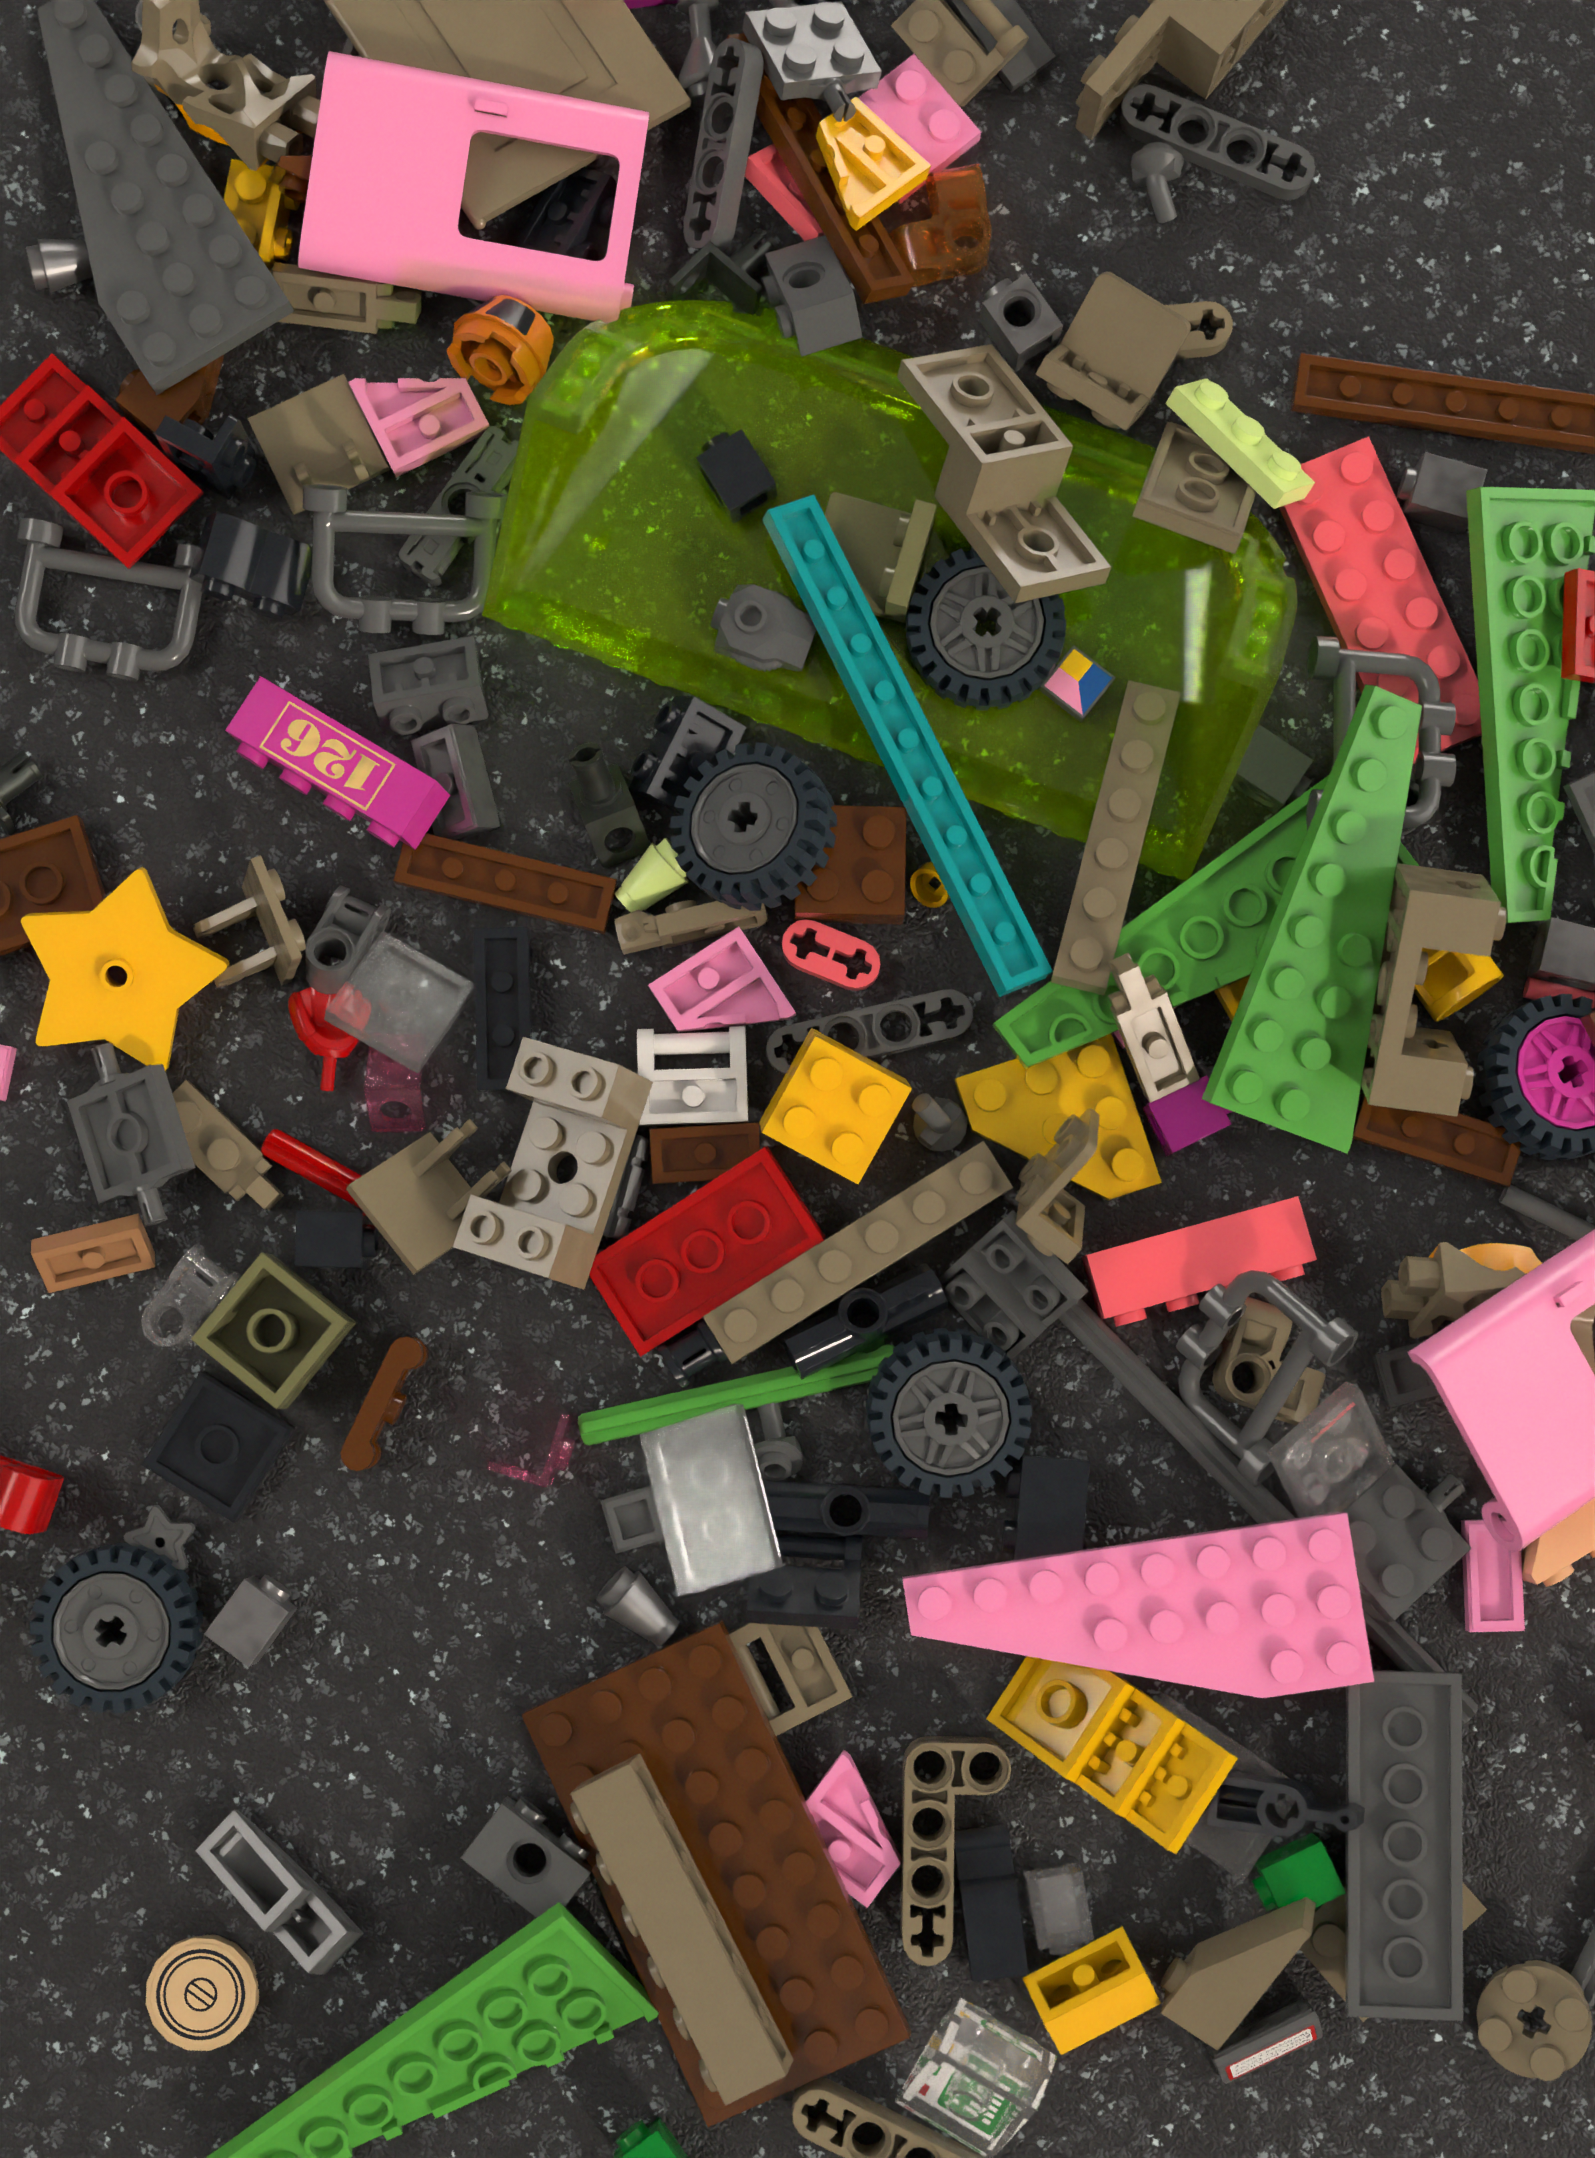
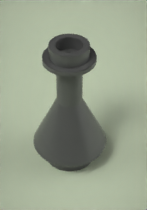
[677,0,734,111]

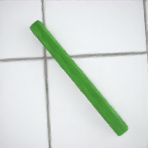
[578,1344,894,1446]

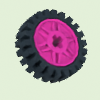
[1476,994,1595,1161]

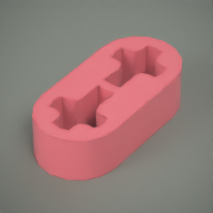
[782,919,881,991]

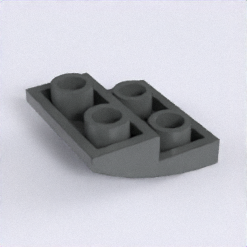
[938,1210,1088,1360]

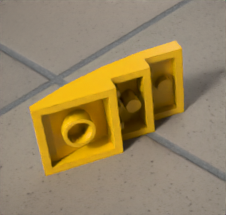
[986,1656,1238,1854]

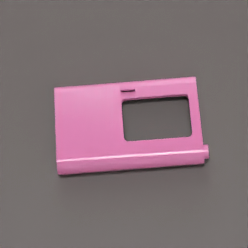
[298,51,649,325]
[1407,1229,1595,1552]

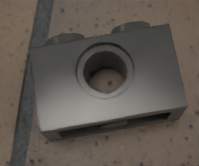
[761,235,862,356]
[461,1796,593,1918]

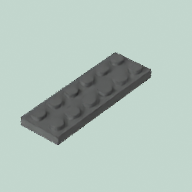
[1345,1670,1463,2021]

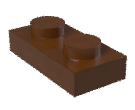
[649,1122,760,1184]

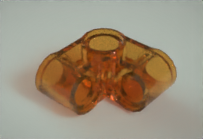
[887,163,991,287]

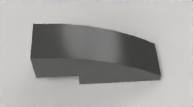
[195,1810,364,1975]

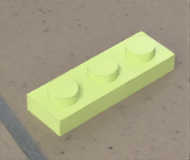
[1165,378,1315,509]

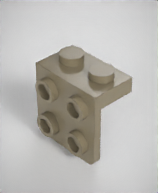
[1036,272,1191,431]
[1015,1108,1099,1265]

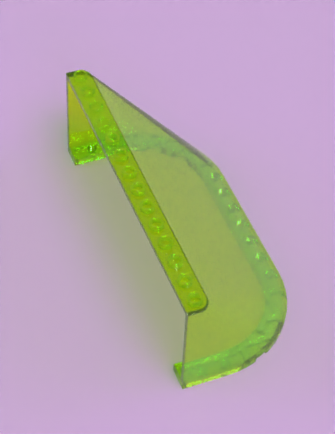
[482,300,1298,881]

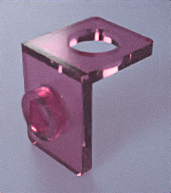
[364,1036,425,1132]
[486,1413,575,1488]

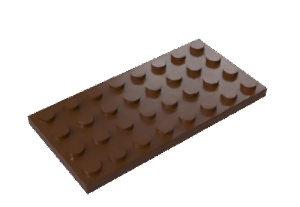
[521,1620,912,2127]

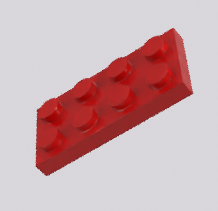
[589,1146,826,1357]

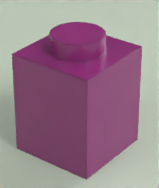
[1142,1075,1233,1157]

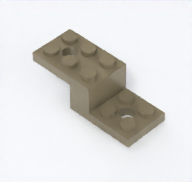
[1075,0,1288,140]
[897,344,1111,603]

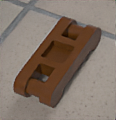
[340,1336,428,1471]

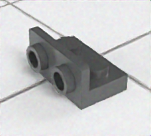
[368,636,488,736]

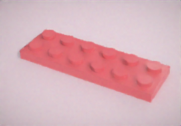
[1279,436,1482,764]

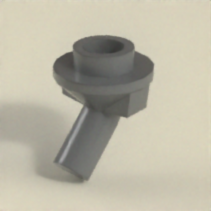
[1131,142,1184,223]
[912,1093,967,1152]
[748,1403,803,1481]

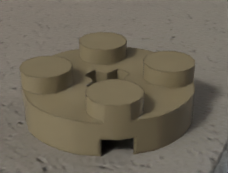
[1476,1960,1593,2081]

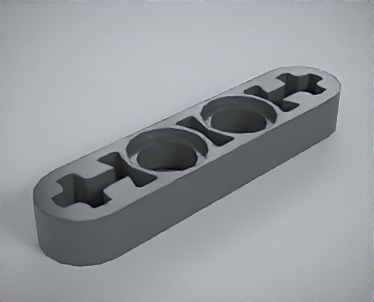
[683,38,764,252]
[1119,84,1315,200]
[766,989,973,1076]

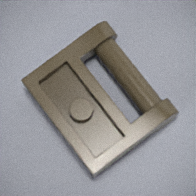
[891,0,1029,107]
[728,1623,852,1736]

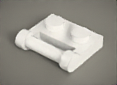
[637,1026,748,1126]

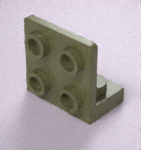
[825,492,937,623]

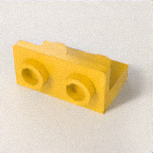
[223,159,300,273]

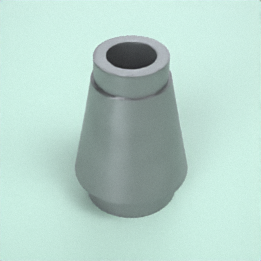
[26,239,93,293]
[596,1566,679,1647]

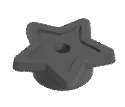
[124,1505,195,1570]

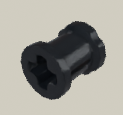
[657,1318,728,1388]

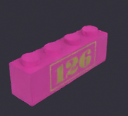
[225,676,450,850]

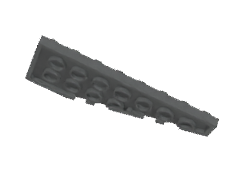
[37,0,294,395]

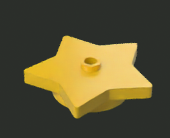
[21,867,229,1071]

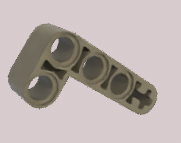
[900,1736,1011,1966]
[792,2077,985,2158]

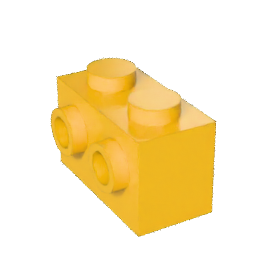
[1022,1927,1161,2055]

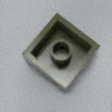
[191,1252,357,1409]

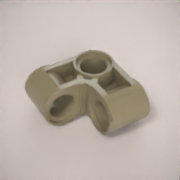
[1212,1297,1326,1428]

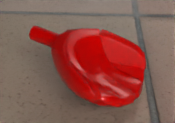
[288,986,372,1091]

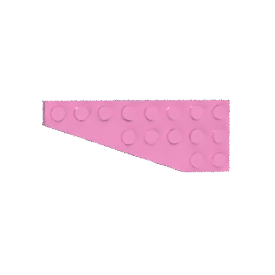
[902,1511,1374,1698]

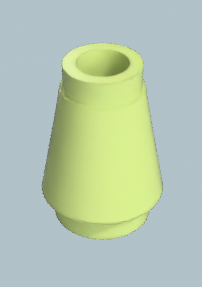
[614,837,689,912]

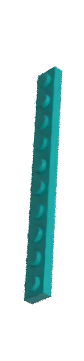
[762,495,1053,997]

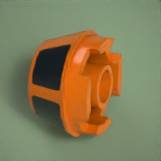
[447,295,554,405]

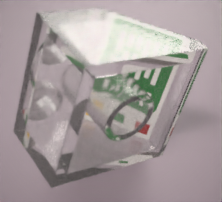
[895,1997,1057,2158]

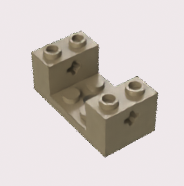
[1361,863,1506,1117]
[453,1037,653,1290]

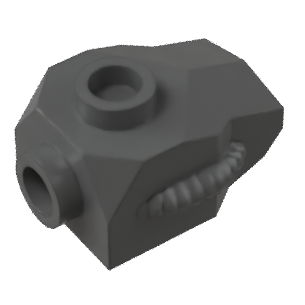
[711,584,817,671]

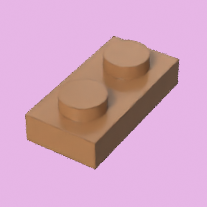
[31,1213,155,1293]

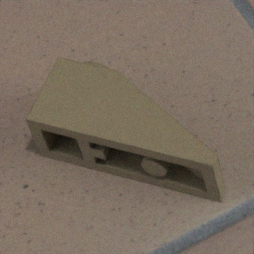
[1160,1897,1316,2051]

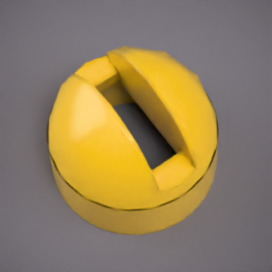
[910,861,950,908]

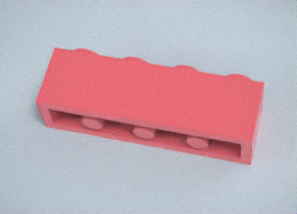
[1082,1196,1317,1327]

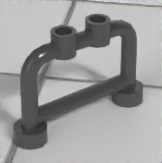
[303,484,509,635]
[15,518,202,681]
[1306,635,1456,830]
[1176,1270,1358,1486]

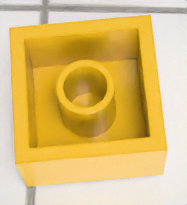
[759,1028,912,1184]

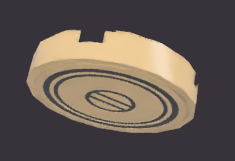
[146,1935,259,2051]

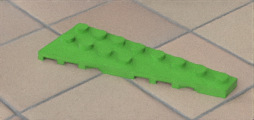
[1466,487,1595,923]
[1202,685,1422,1154]
[992,774,1419,1069]
[206,1902,659,2158]

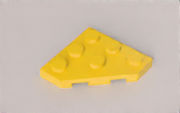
[954,1034,1162,1200]

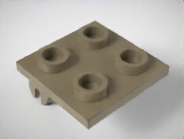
[248,374,390,515]
[193,855,306,988]
[346,1119,512,1275]

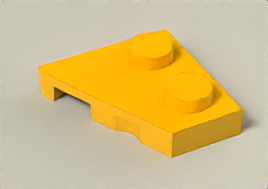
[816,97,931,231]

